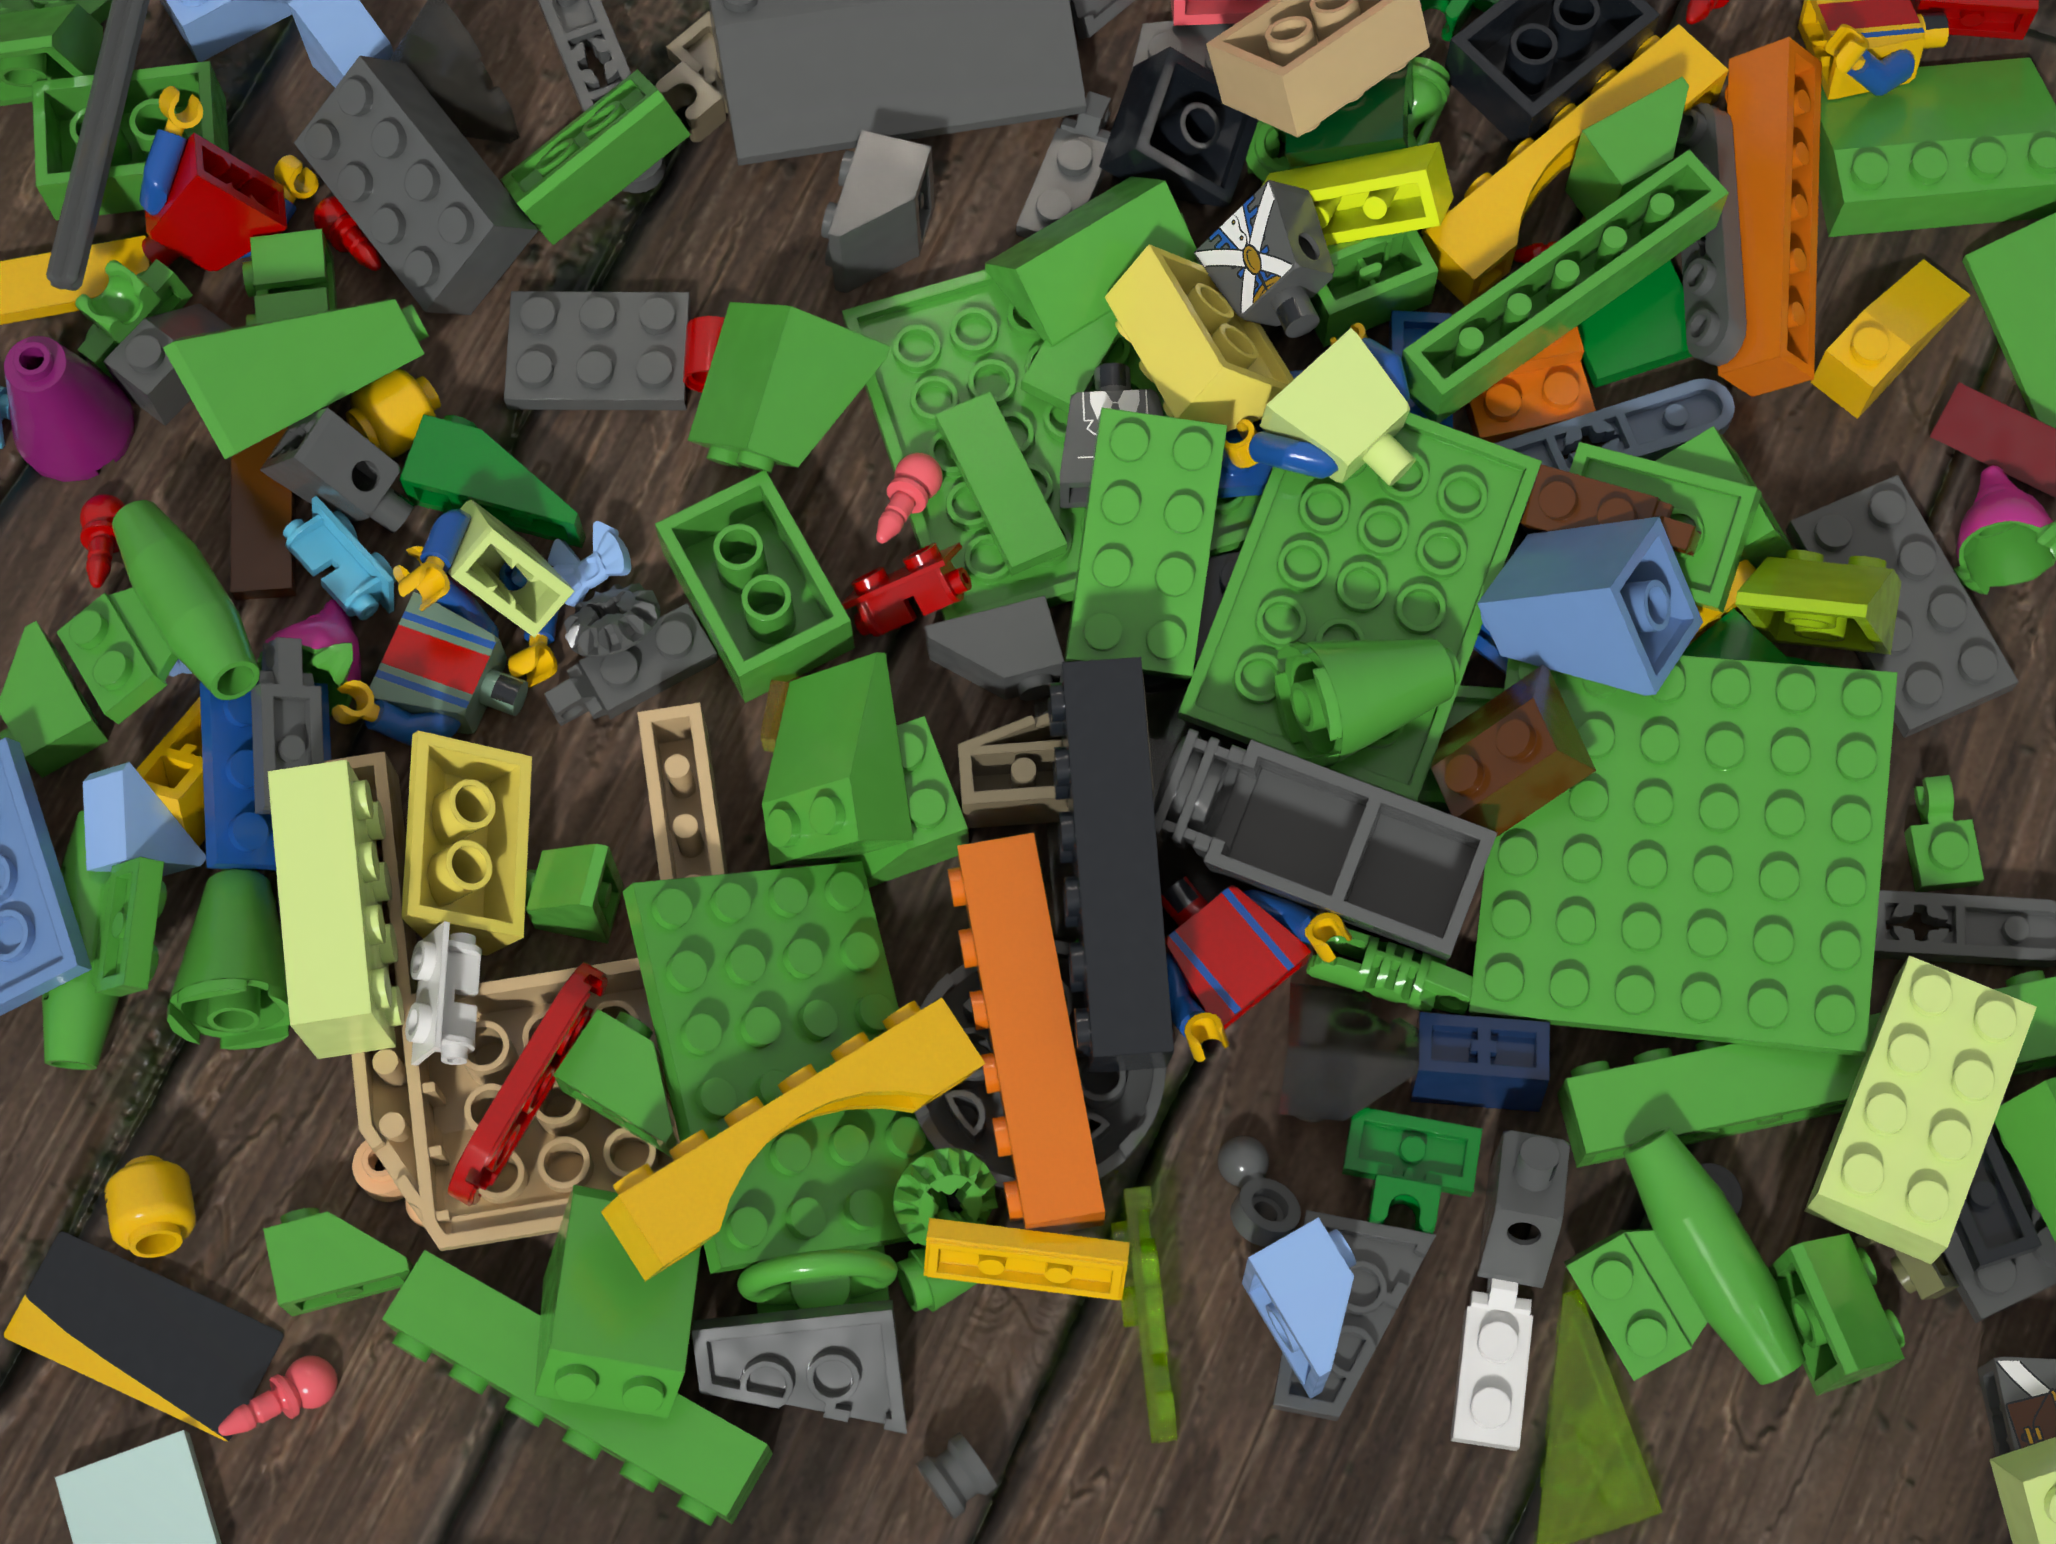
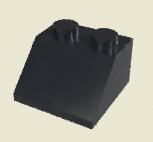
[1099,47,1258,207]

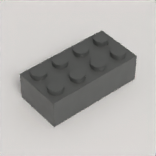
[294,56,538,315]

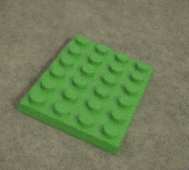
[1177,412,1542,802]
[623,861,949,1274]

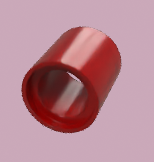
[683,316,725,393]

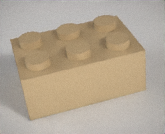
[1206,0,1430,138]

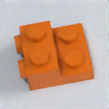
[1465,326,1596,443]

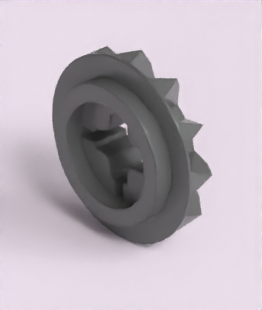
[564,583,661,657]

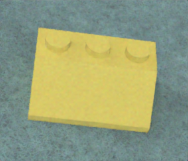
[1105,244,1294,432]
[401,731,532,956]

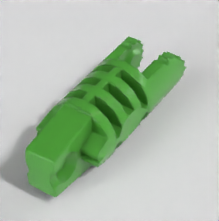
[1306,928,1473,1015]

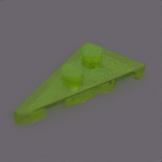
[1110,1186,1178,1443]
[1534,1289,1662,1544]

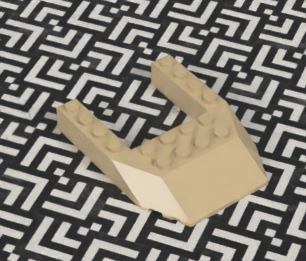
[324,702,728,1251]

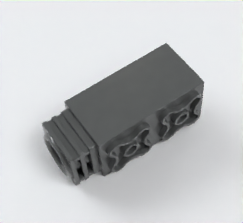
[1154,729,1498,962]

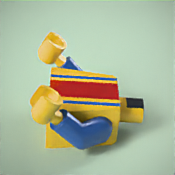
[1798,0,1949,100]

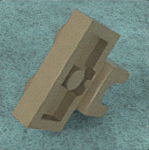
[655,11,728,143]

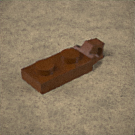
[1521,464,1702,557]

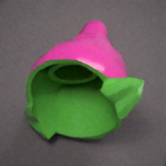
[1953,465,2056,595]
[257,599,361,716]

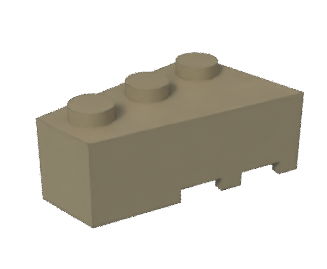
[958,671,1154,828]

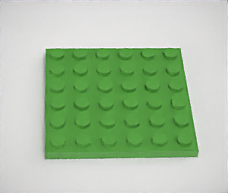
[842,213,1262,621]
[1469,655,1898,1057]

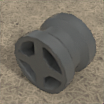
[916,1432,998,1519]

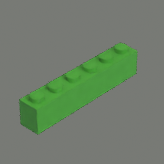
[1401,150,1729,423]
[382,1250,773,1526]

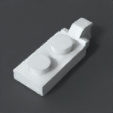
[1450,1278,1533,1451]

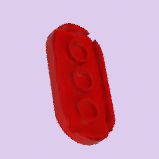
[448,962,608,1206]

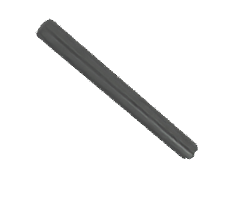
[46,0,150,291]

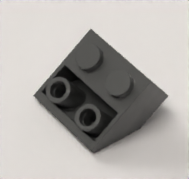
[821,130,935,293]

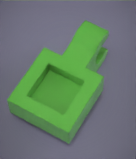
[1904,775,1984,892]

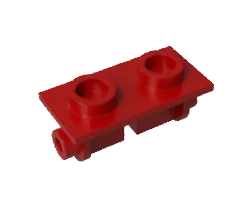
[841,542,972,637]

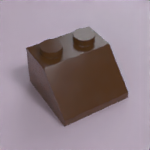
[1431,665,1596,837]

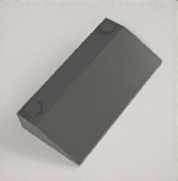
[708,0,1087,166]

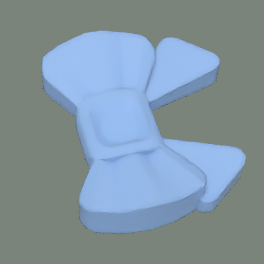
[548,521,631,608]

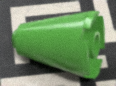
[1274,639,1460,768]
[167,869,290,1050]

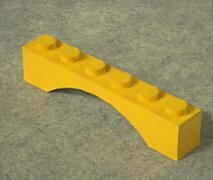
[1421,24,1729,306]
[601,997,986,1282]

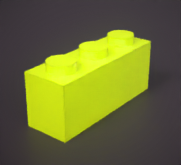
[1261,142,1454,246]

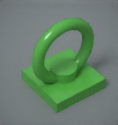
[737,1245,898,1314]

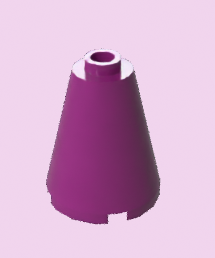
[4,336,134,482]

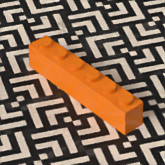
[1717,37,1822,397]
[947,833,1105,1233]

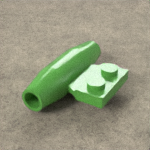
[57,500,260,725]
[42,811,167,1070]
[1564,1127,1806,1385]

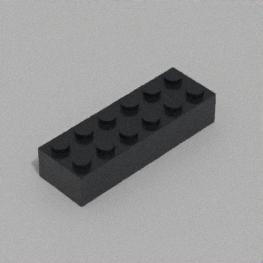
[1048,657,1174,1073]

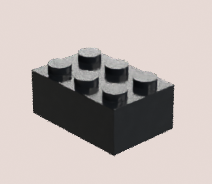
[1445,0,1660,147]

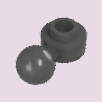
[1217,1135,1301,1247]

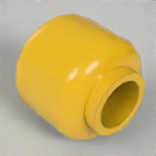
[346,368,441,458]
[104,1155,196,1258]

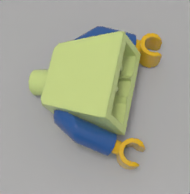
[1224,323,1416,486]
[398,500,574,688]

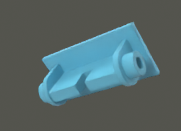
[283,496,396,620]

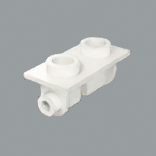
[405,921,482,1066]

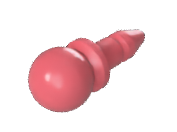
[876,453,943,544]
[218,1355,338,1436]

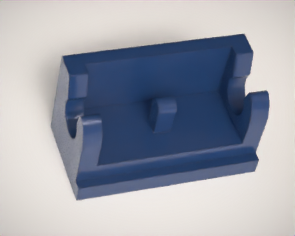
[1411,1012,1550,1112]

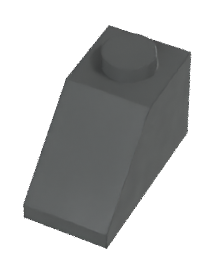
[103,303,232,426]
[925,596,1064,701]

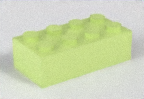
[267,759,404,1059]
[1804,955,2037,1264]

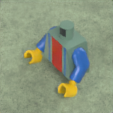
[331,546,528,746]

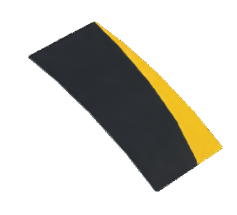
[4,1232,284,1441]

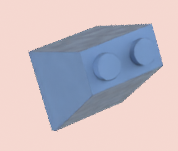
[1477,517,1703,696]

